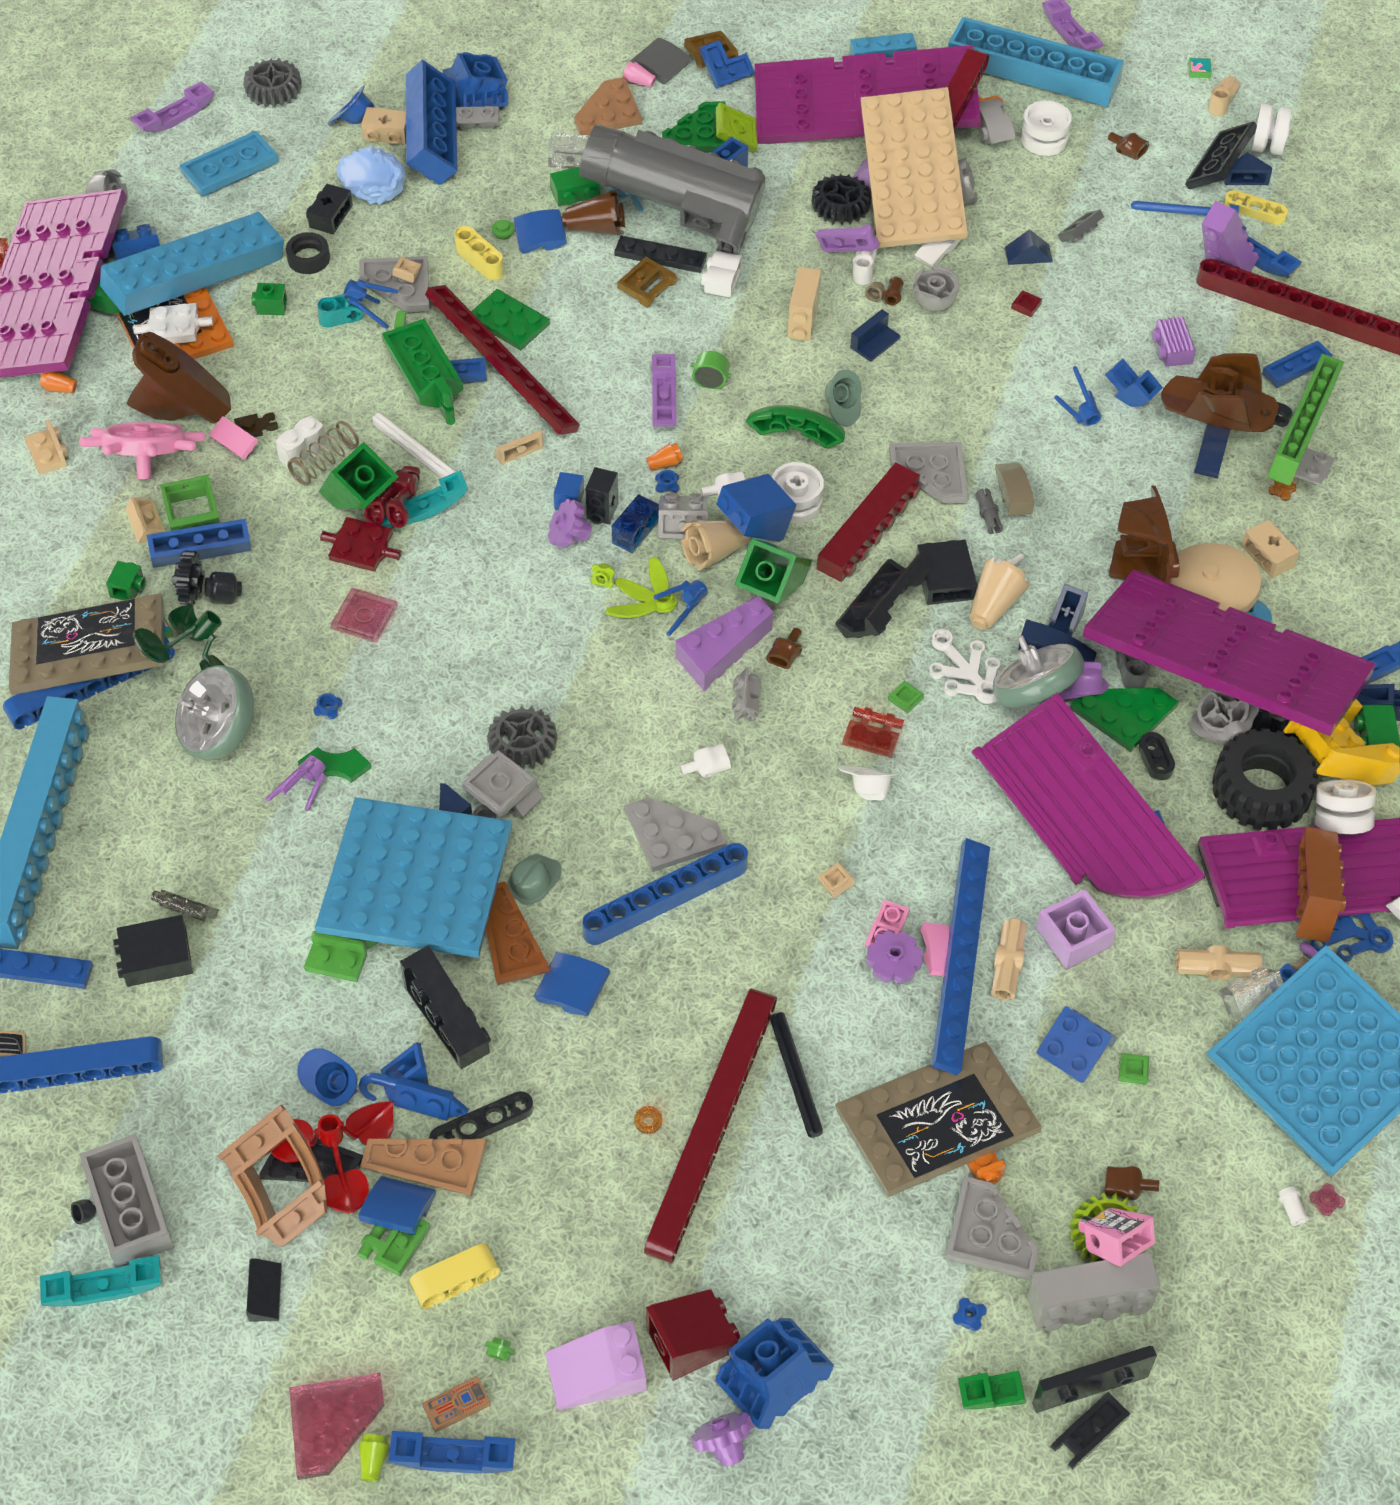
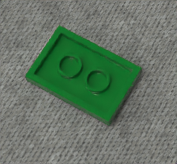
[471,289,550,351]

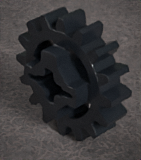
[172,550,205,605]

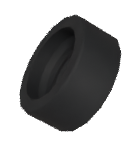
[286,232,330,274]

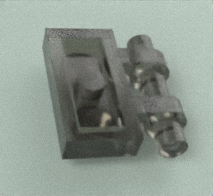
[151,889,219,922]

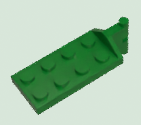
[381,318,464,425]

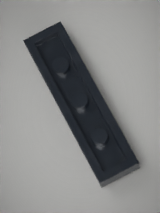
[614,235,707,273]

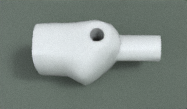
[701,471,745,497]
[680,743,731,778]

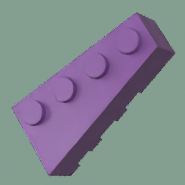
[1202,201,1259,272]
[676,596,773,691]

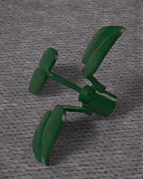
[132,605,225,670]

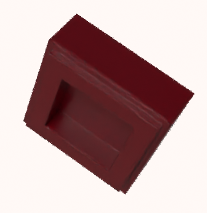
[1011,290,1042,317]

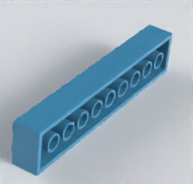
[0,696,89,950]

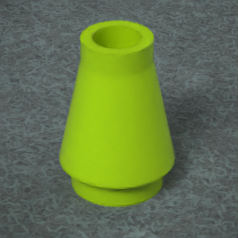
[359,1434,389,1482]

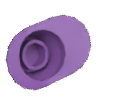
[1059,662,1109,699]

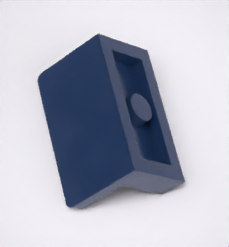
[850,309,901,362]

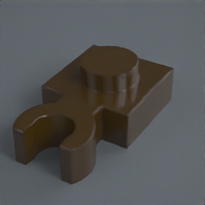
[234,412,278,438]

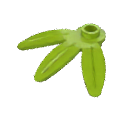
[605,557,678,618]

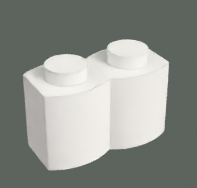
[701,251,742,298]
[276,416,326,468]

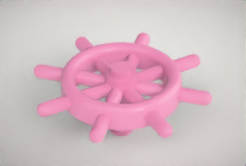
[79,422,206,479]

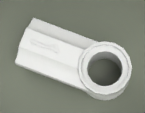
[852,248,878,285]

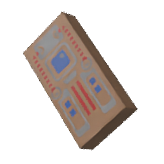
[422,1376,491,1433]

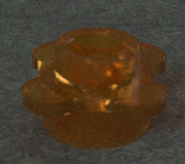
[1268,480,1297,501]

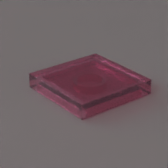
[331,587,398,643]

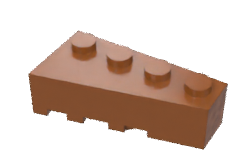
[1296,827,1346,943]

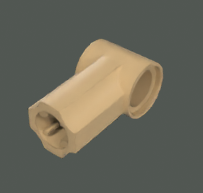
[1208,76,1240,116]

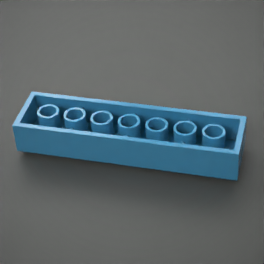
[948,17,1124,107]
[100,212,284,316]

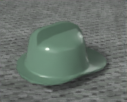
[825,370,861,427]
[507,854,562,905]

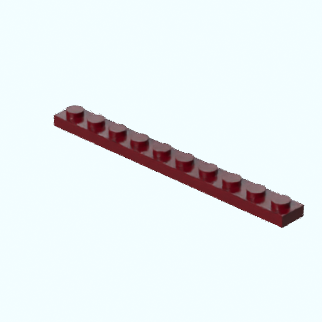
[425,285,580,435]

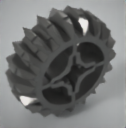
[243,58,302,108]
[487,704,558,769]

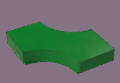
[297,747,372,783]

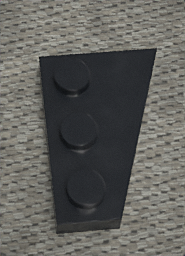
[259,1139,363,1182]

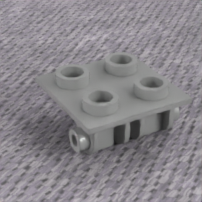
[1295,448,1335,486]

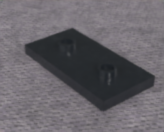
[1185,121,1257,189]
[1032,1345,1157,1413]

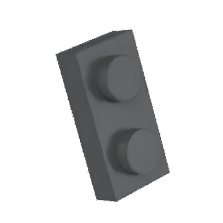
[1058,209,1104,243]

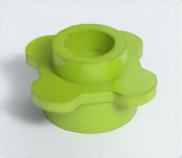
[590,563,615,588]

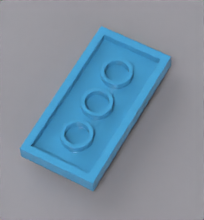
[179,131,279,196]

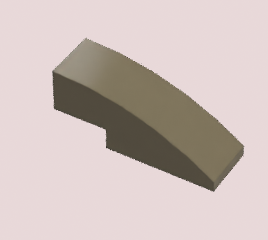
[995,462,1035,516]

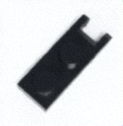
[1050,1392,1130,1470]

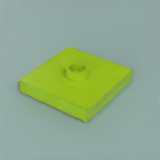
[716,103,758,153]

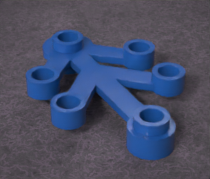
[1296,913,1394,962]

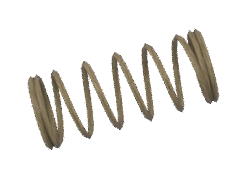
[287,421,359,486]

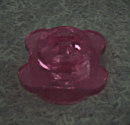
[1310,1183,1345,1216]

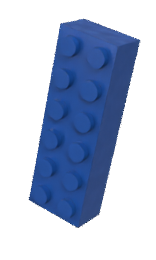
[406,59,458,185]

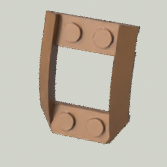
[217,1104,327,1247]

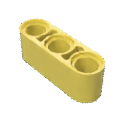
[454,226,504,280]
[410,1243,500,1309]

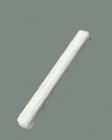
[372,413,456,478]

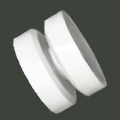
[1021,100,1072,156]
[1251,103,1292,156]
[772,462,824,524]
[1315,779,1376,834]

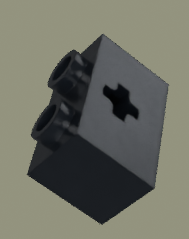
[306,184,353,235]
[585,467,619,525]

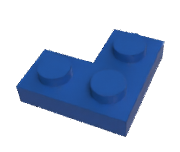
[699,40,755,89]

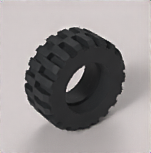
[1212,729,1319,830]

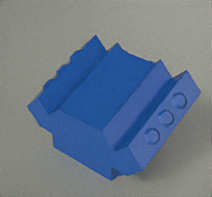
[443,52,508,107]
[715,1318,834,1429]

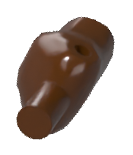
[1108,132,1149,160]
[766,628,802,669]
[1105,1166,1160,1200]

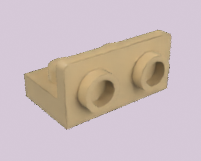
[24,419,69,475]

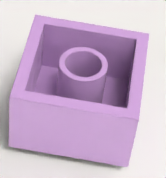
[1036,889,1116,969]

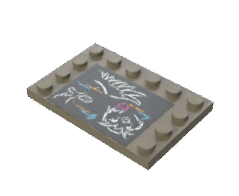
[9,593,164,695]
[836,1041,1041,1197]

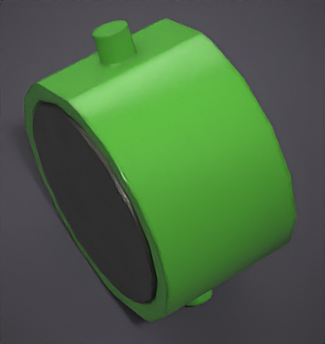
[690,351,732,390]

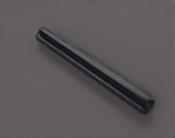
[770,1012,823,1138]

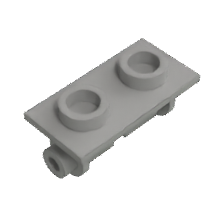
[456,106,499,130]
[732,667,760,721]

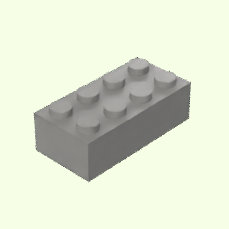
[79,1134,174,1267]
[1028,1252,1160,1331]

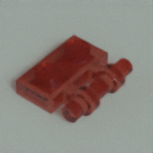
[842,707,904,758]

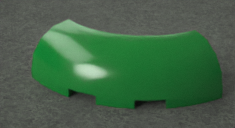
[746,405,846,449]

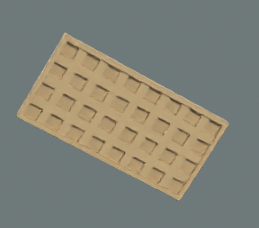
[860,87,968,248]

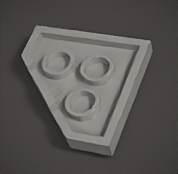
[359,256,430,312]
[889,442,968,503]
[624,797,727,872]
[945,1176,1039,1280]

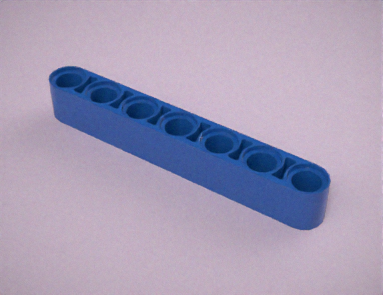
[3,634,175,730]
[582,843,748,945]
[0,1036,163,1094]

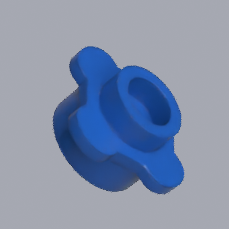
[655,470,679,493]
[313,693,343,719]
[953,1298,987,1331]

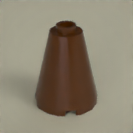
[562,190,625,235]

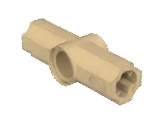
[991,918,1027,1001]
[1175,945,1262,981]

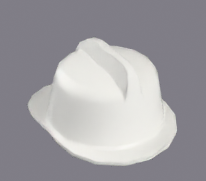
[838,765,897,801]

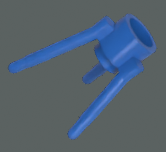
[343,279,398,329]
[1054,366,1102,426]
[653,580,708,636]

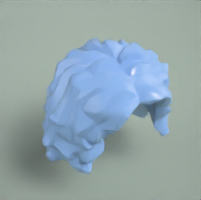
[337,146,405,204]

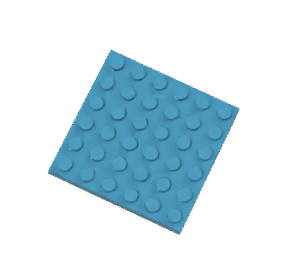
[315,797,512,958]
[1206,945,1400,1177]

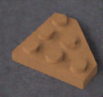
[574,77,642,137]

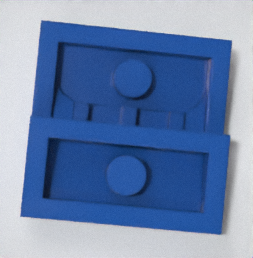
[514,209,567,254]
[534,952,610,1016]
[358,1176,436,1235]

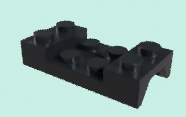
[835,554,931,638]

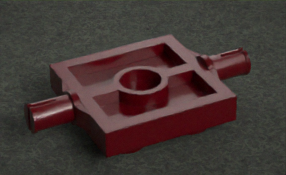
[320,517,402,572]

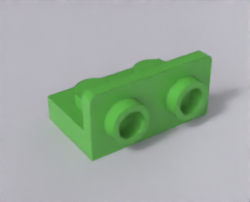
[304,931,367,982]

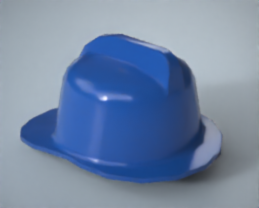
[328,85,375,124]
[297,1048,358,1106]

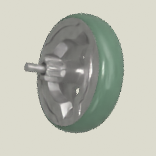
[992,635,1084,708]
[175,665,254,760]

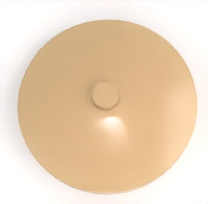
[1170,543,1261,613]

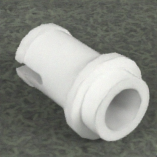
[1278,1187,1309,1226]

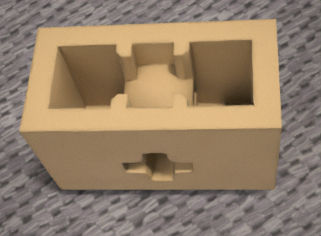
[361,107,406,145]
[1241,520,1299,578]

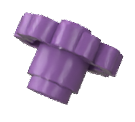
[548,499,592,548]
[866,931,923,984]
[691,1412,754,1466]

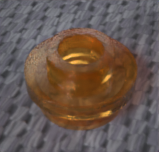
[634,1106,663,1134]

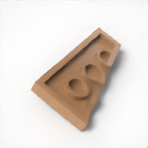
[360,1139,488,1196]

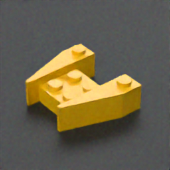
[1283,699,1400,785]

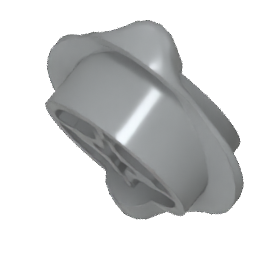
[1190,690,1260,744]

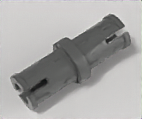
[975,488,1003,534]

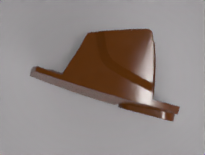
[127,332,231,424]
[1161,353,1279,432]
[1109,486,1180,584]

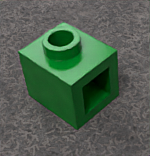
[252,283,288,316]
[106,561,146,600]

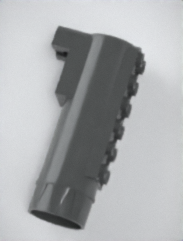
[579,124,766,255]

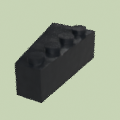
[400,945,491,1069]

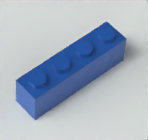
[147,519,251,568]

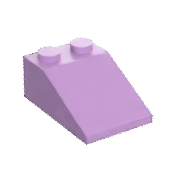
[545,1321,647,1410]

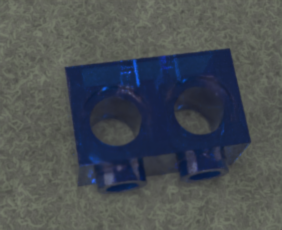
[611,494,659,554]

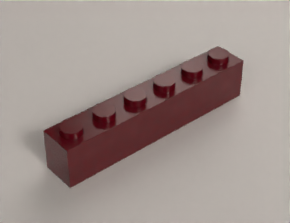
[817,462,921,583]

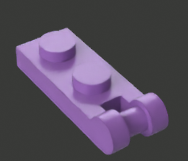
[815,224,880,252]

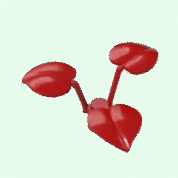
[270,1101,394,1214]

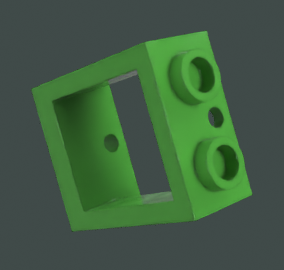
[160,475,220,531]

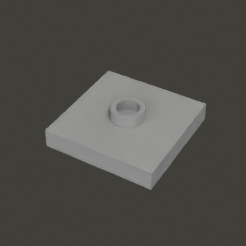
[462,750,537,818]

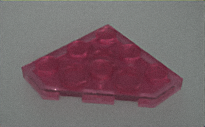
[289,1373,385,1480]

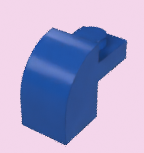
[1105,358,1163,407]

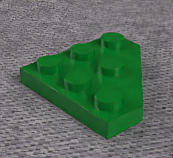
[662,101,726,153]
[1070,688,1179,752]

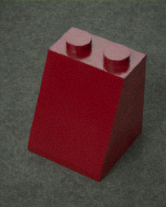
[646,1289,740,1381]

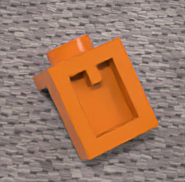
[967,1152,1006,1184]

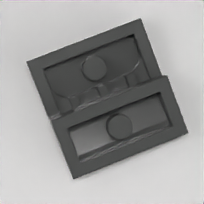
[631,38,692,85]

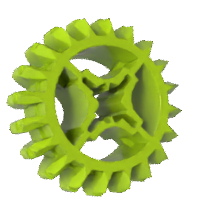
[1069,1193,1145,1263]

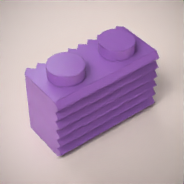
[1152,316,1196,367]

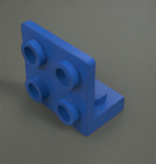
[1037,1006,1118,1083]

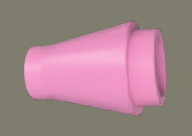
[623,62,656,88]

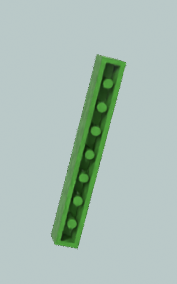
[1267,353,1344,486]

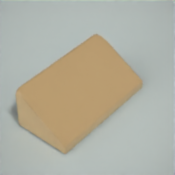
[494,430,543,465]
[125,497,166,543]

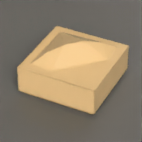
[392,257,422,283]
[818,862,856,898]

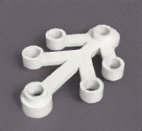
[929,629,1000,704]

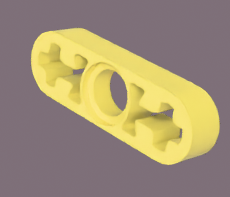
[1224,190,1288,225]

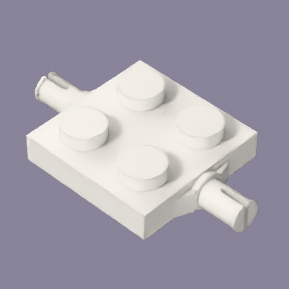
[133,303,214,344]

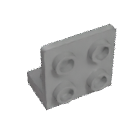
[658,492,708,539]

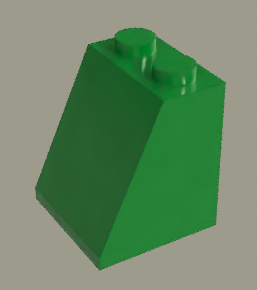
[318,442,399,509]
[734,538,813,604]

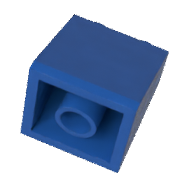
[716,474,797,542]

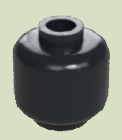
[204,571,242,604]

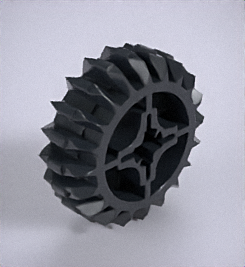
[811,173,871,225]

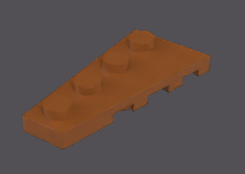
[486,881,551,985]

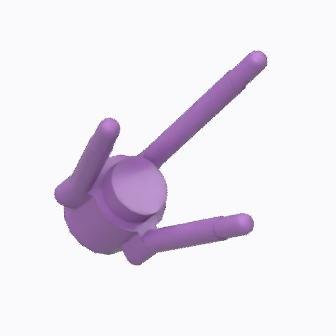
[266,755,326,811]

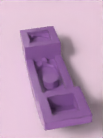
[1042,0,1103,51]
[130,81,214,132]
[652,354,677,427]

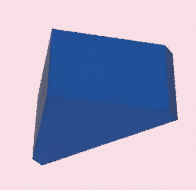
[381,1042,429,1094]

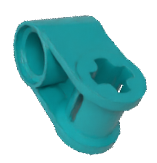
[317,294,364,328]

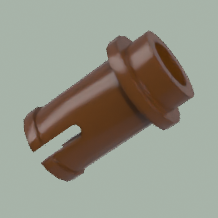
[883,277,904,306]

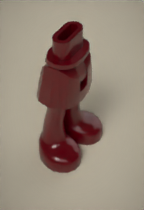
[364,466,420,528]

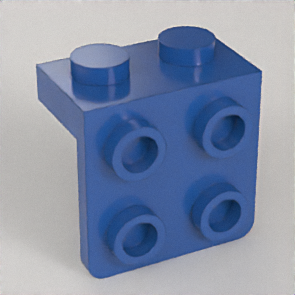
[112,224,160,260]

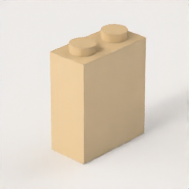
[788,267,821,341]

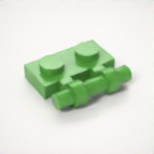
[357,1219,430,1276]

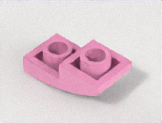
[209,416,258,460]
[865,900,910,947]
[920,922,950,976]

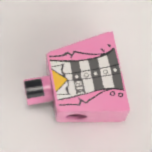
[1079,1208,1155,1267]

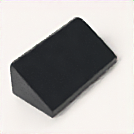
[246,1258,282,1322]

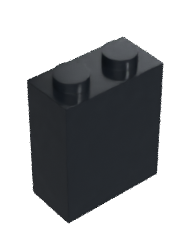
[916,539,978,605]
[113,915,193,987]

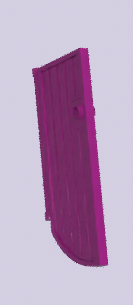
[972,693,1205,899]
[1198,818,1400,929]

